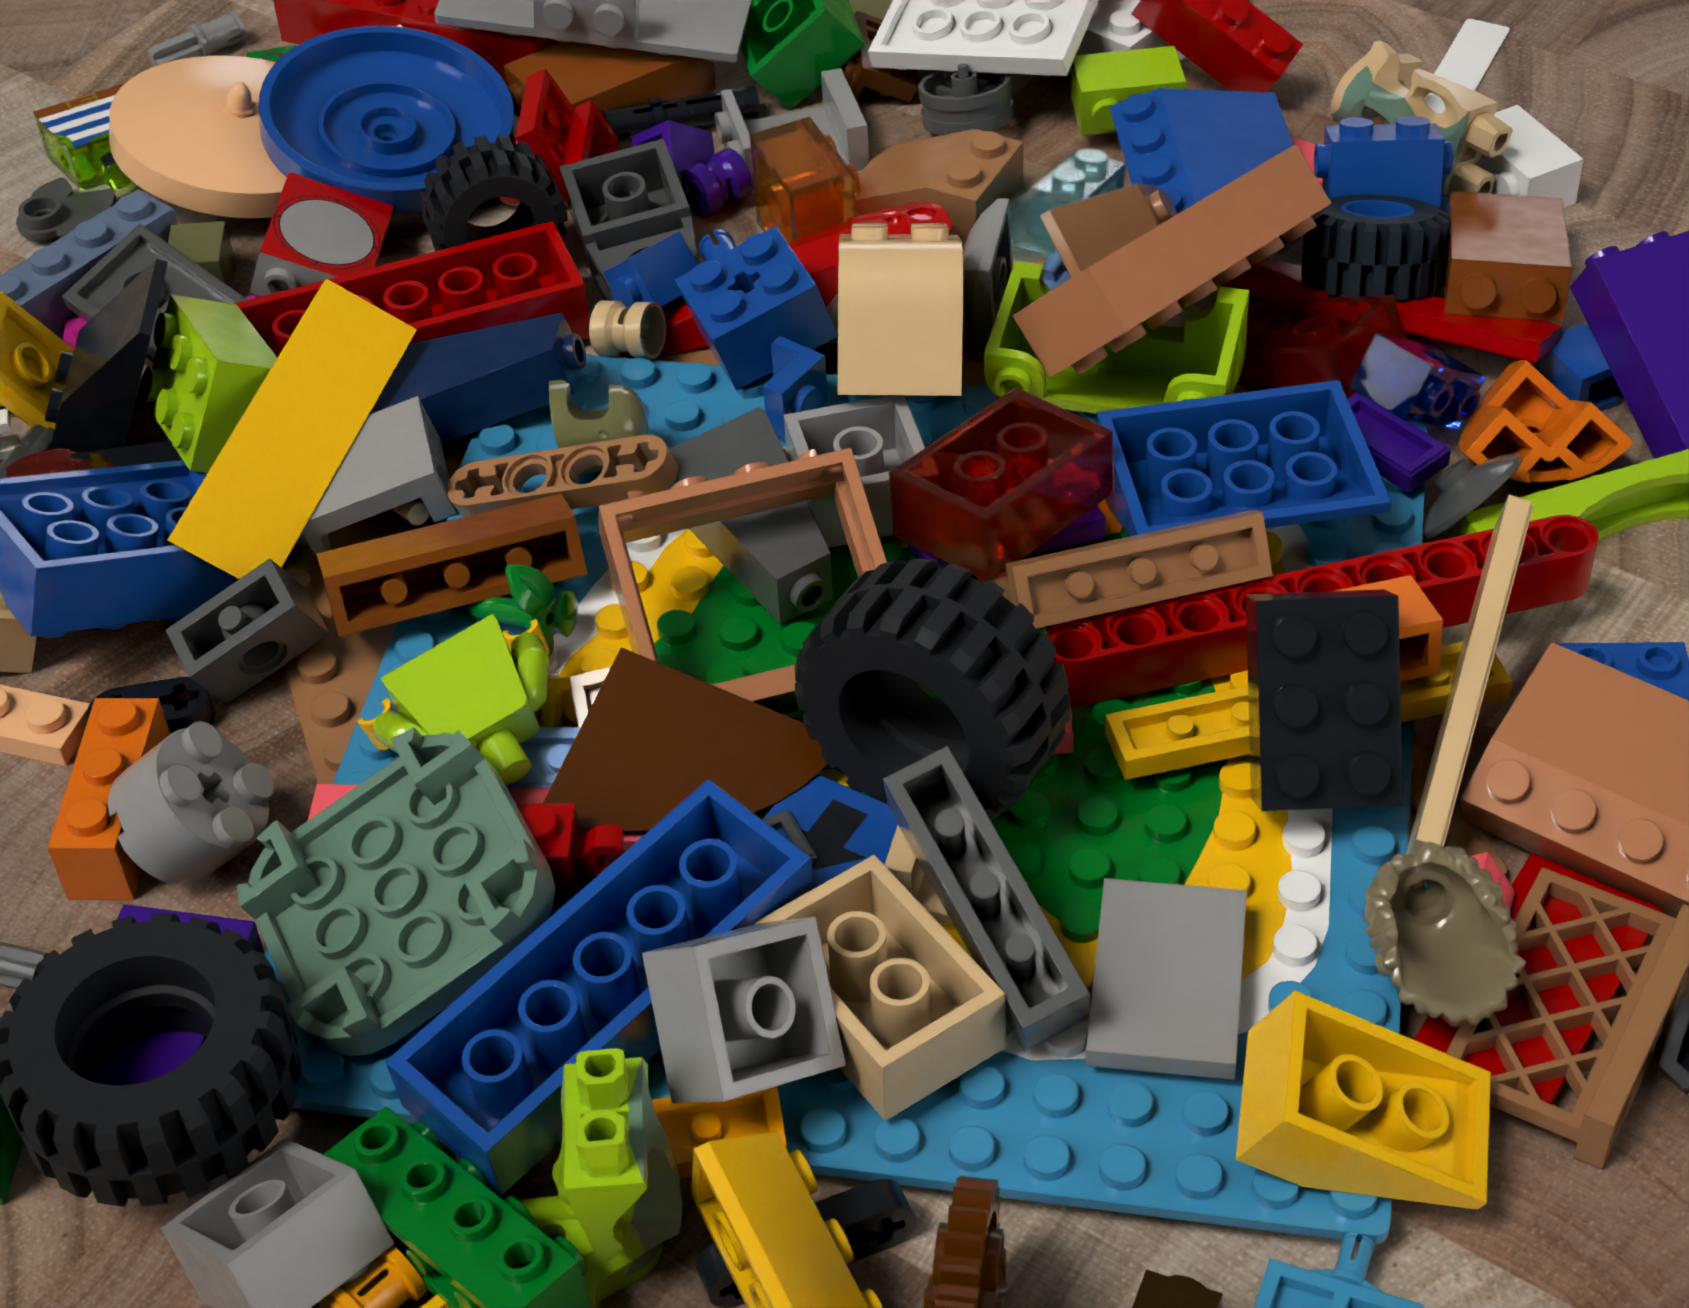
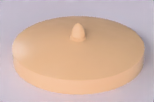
[109,56,287,218]

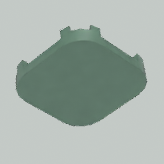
[236,728,556,1056]

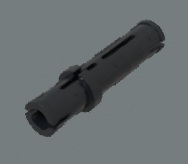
[603,85,760,141]

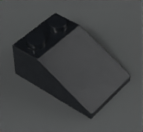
[44,259,168,453]

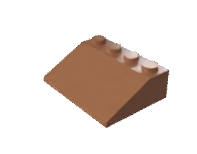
[1461,642,1689,918]

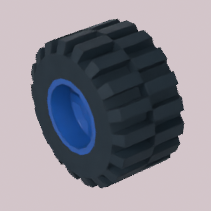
[1301,194,1450,302]

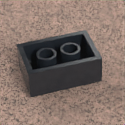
[1246,589,1403,811]

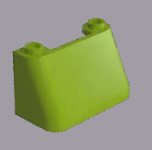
[984,261,1249,414]

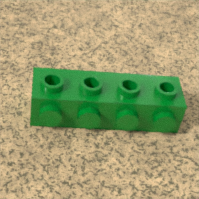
[323,1106,593,1308]

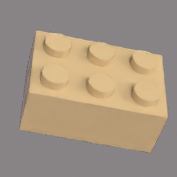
[754,855,1006,1121]

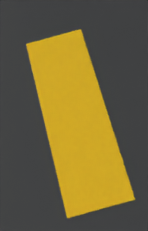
[167,279,417,579]

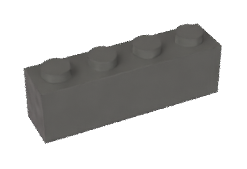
[883,746,1090,1052]

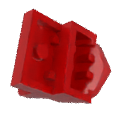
[498,68,619,205]

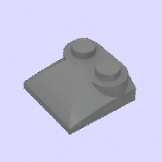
[962,198,1013,360]

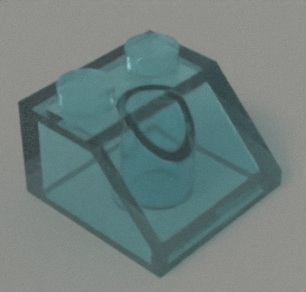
[1009,149,1126,256]

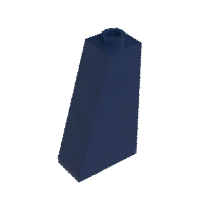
[369,312,586,445]

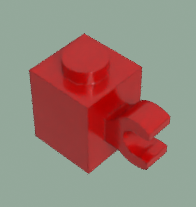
[516,803,626,903]

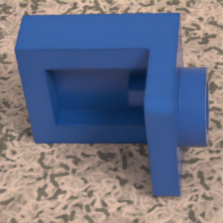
[763,336,828,439]

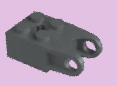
[560,139,700,301]

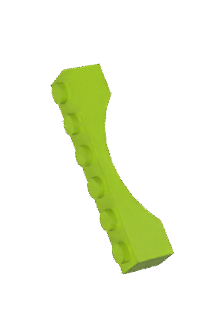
[1460,449,1689,541]

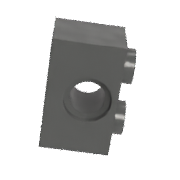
[166,559,330,705]

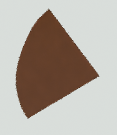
[543,647,828,831]

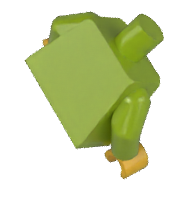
[357,614,549,785]

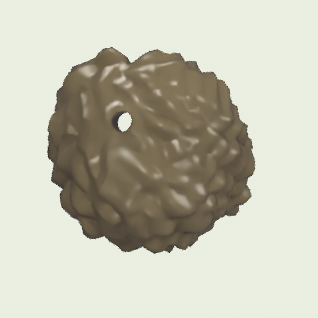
[1362,842,1526,1026]

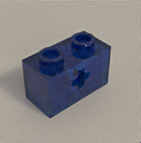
[1348,333,1486,429]

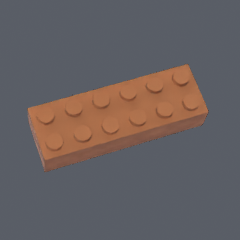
[1012,144,1332,377]

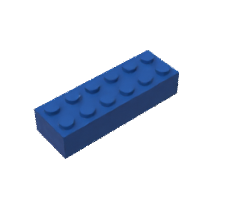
[385,779,815,1196]

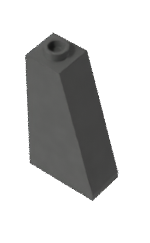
[667,407,833,625]

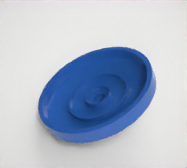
[259,26,514,213]

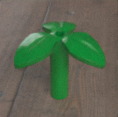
[469,564,578,657]

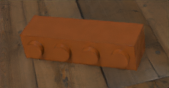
[316,493,587,637]

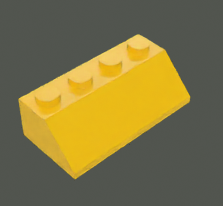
[691,1132,883,1308]

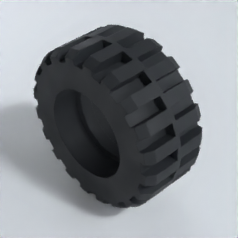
[795,559,1071,821]
[0,913,301,1207]

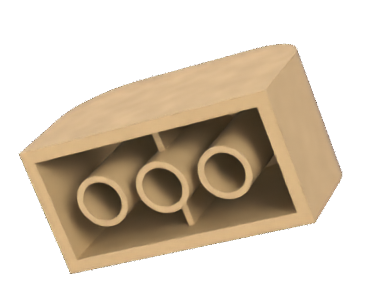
[837,223,963,396]

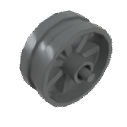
[918,63,1015,135]

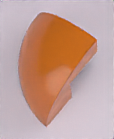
[1459,359,1635,483]

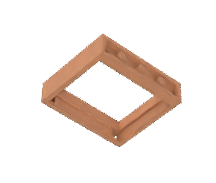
[599,448,887,714]

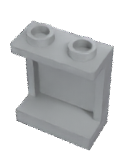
[296,396,457,559]

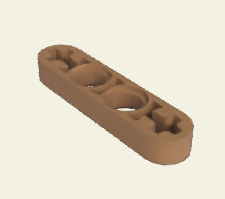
[447,435,678,517]

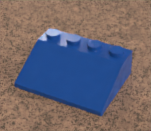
[1109,88,1304,242]
[1095,380,1392,536]
[0,460,239,638]

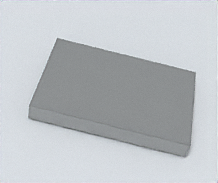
[1086,878,1247,1080]

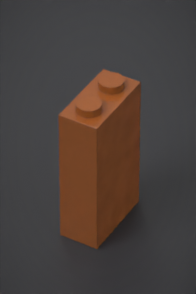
[503,42,716,117]
[1444,191,1572,322]

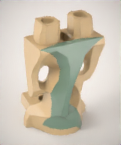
[1331,40,1513,199]

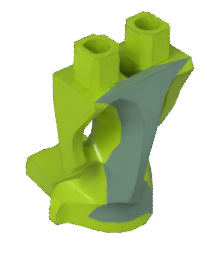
[519,1048,682,1308]

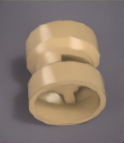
[589,300,666,359]

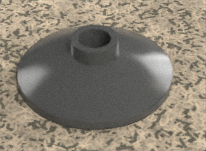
[1423,452,1523,539]

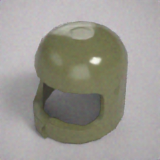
[548,380,649,474]

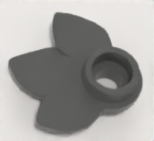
[16,177,116,242]

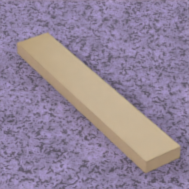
[1406,495,1534,856]

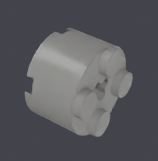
[108,721,274,884]

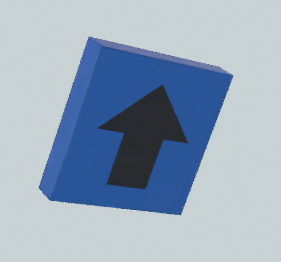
[763,774,898,888]

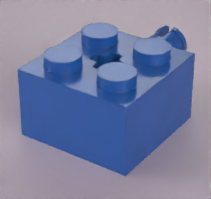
[674,226,838,391]

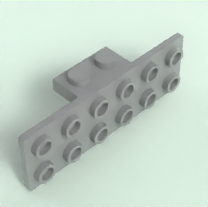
[434,0,752,63]

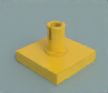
[0,291,74,429]

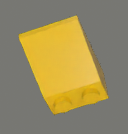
[1235,990,1491,1210]

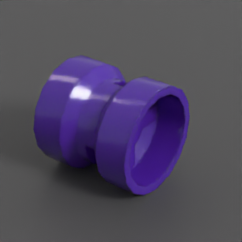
[679,148,753,218]

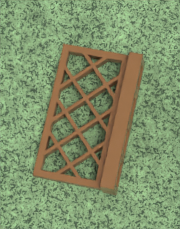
[976,509,1273,629]
[1446,867,1689,1169]

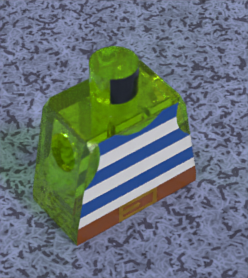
[33,83,132,190]

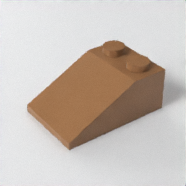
[833,129,1023,248]
[1040,184,1178,301]

